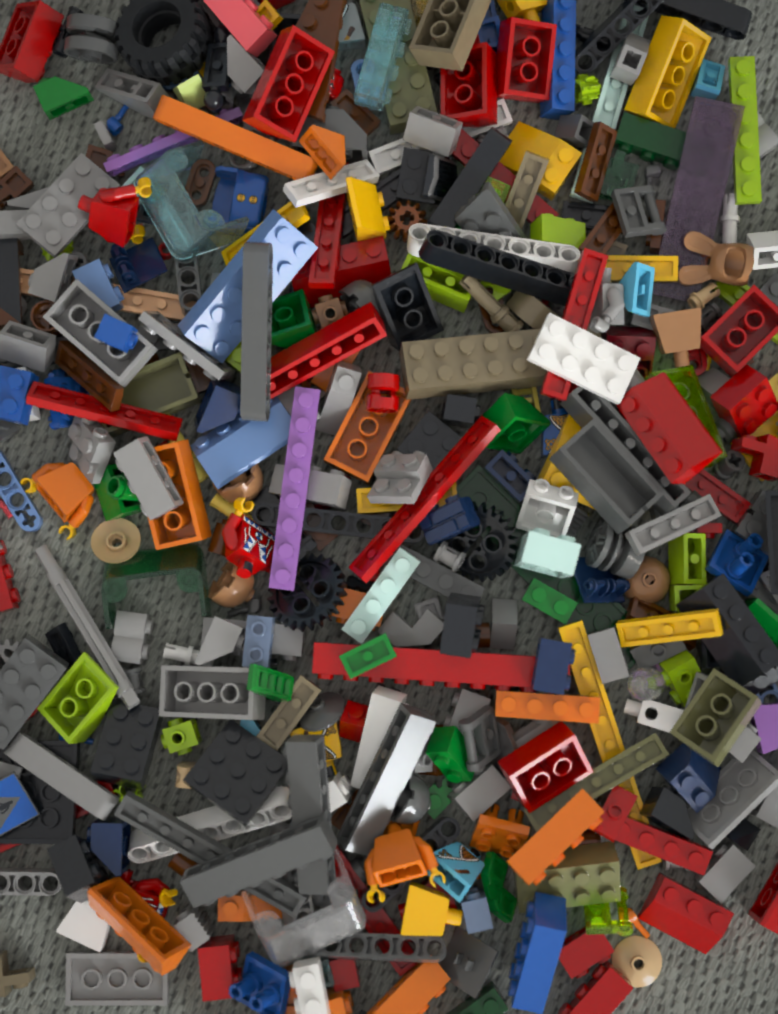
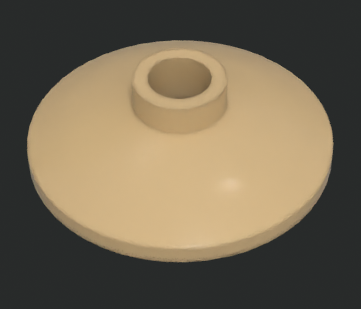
[91,518,141,564]
[611,935,662,988]

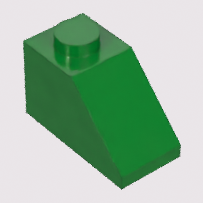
[33,76,94,120]

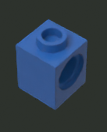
[94,314,138,353]

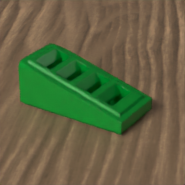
[246,664,294,701]

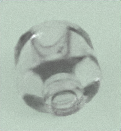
[627,667,665,701]

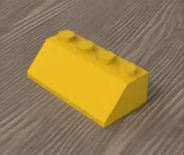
[624,15,711,128]

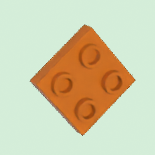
[469,803,530,858]

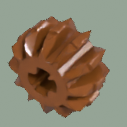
[388,200,428,243]

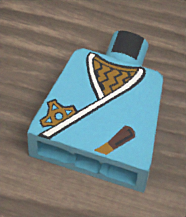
[427,842,485,903]

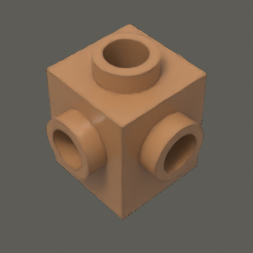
[311,294,348,329]

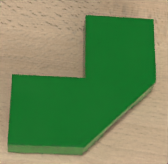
[481,851,517,923]

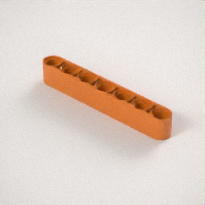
[152,95,318,180]

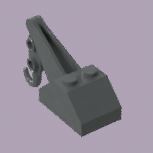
[229,93,369,171]

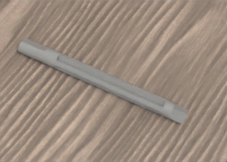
[35,545,140,710]

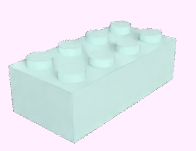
[513,528,581,579]

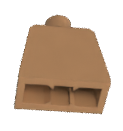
[649,307,701,368]

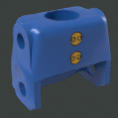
[206,166,269,234]

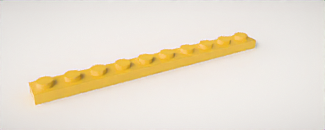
[557,620,662,870]

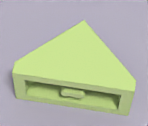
[172,74,206,109]

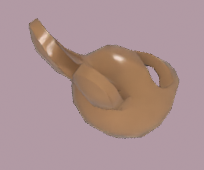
[678,231,754,286]

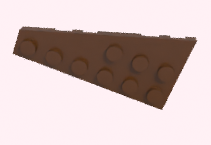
[296,0,347,123]

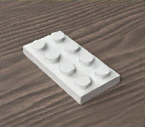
[527,313,641,405]

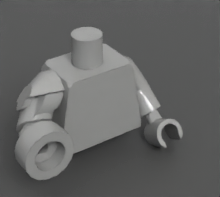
[552,267,625,333]

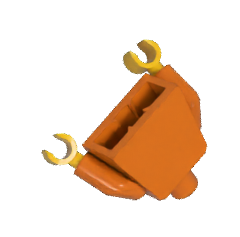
[20,462,94,540]
[364,823,446,904]

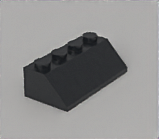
[676,574,778,686]

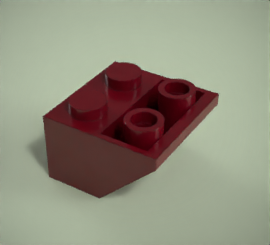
[601,326,657,380]

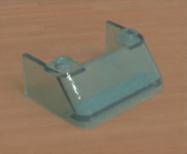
[134,141,249,260]

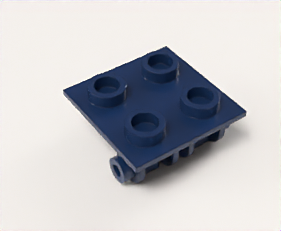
[109,237,168,293]
[574,557,630,603]

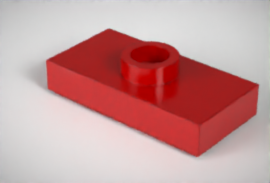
[593,785,638,843]

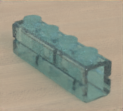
[354,2,412,111]

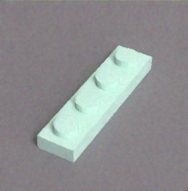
[341,547,421,644]

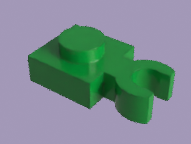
[427,776,453,819]

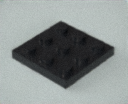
[183,719,288,827]

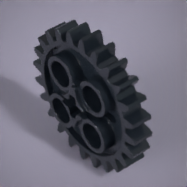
[438,501,519,582]
[267,553,348,632]

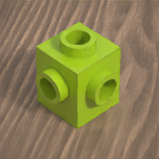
[161,717,203,756]

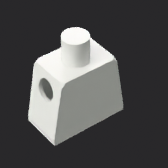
[623,698,684,732]
[56,900,111,953]

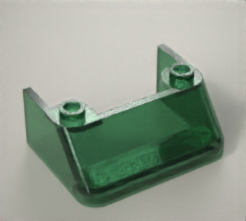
[101,544,212,629]

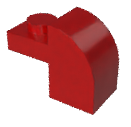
[730,434,778,482]

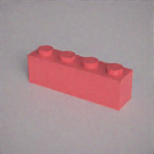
[203,0,277,57]

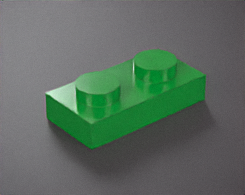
[521,578,578,625]
[339,633,397,679]

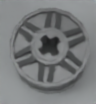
[585,517,645,579]

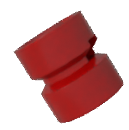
[366,373,400,413]

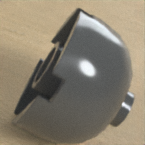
[339,280,381,317]
[390,774,431,825]

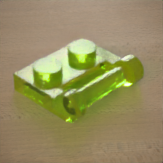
[583,887,633,937]

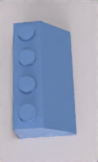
[190,396,291,489]

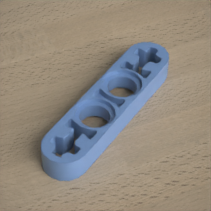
[0,450,43,532]

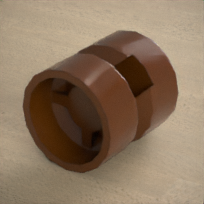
[30,300,63,337]

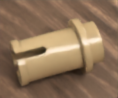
[687,282,720,310]

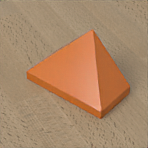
[299,125,346,180]

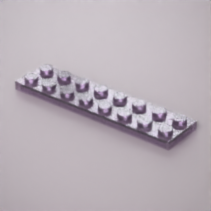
[652,96,745,302]

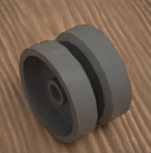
[63,13,119,64]

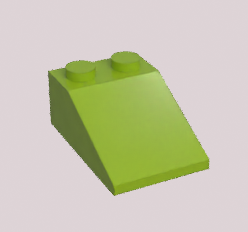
[37,652,119,744]

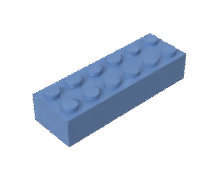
[177,209,318,363]

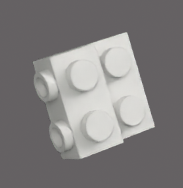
[515,479,579,538]

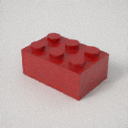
[497,17,557,104]
[700,285,778,377]
[497,721,593,813]

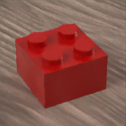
[710,364,778,438]
[198,934,243,1002]

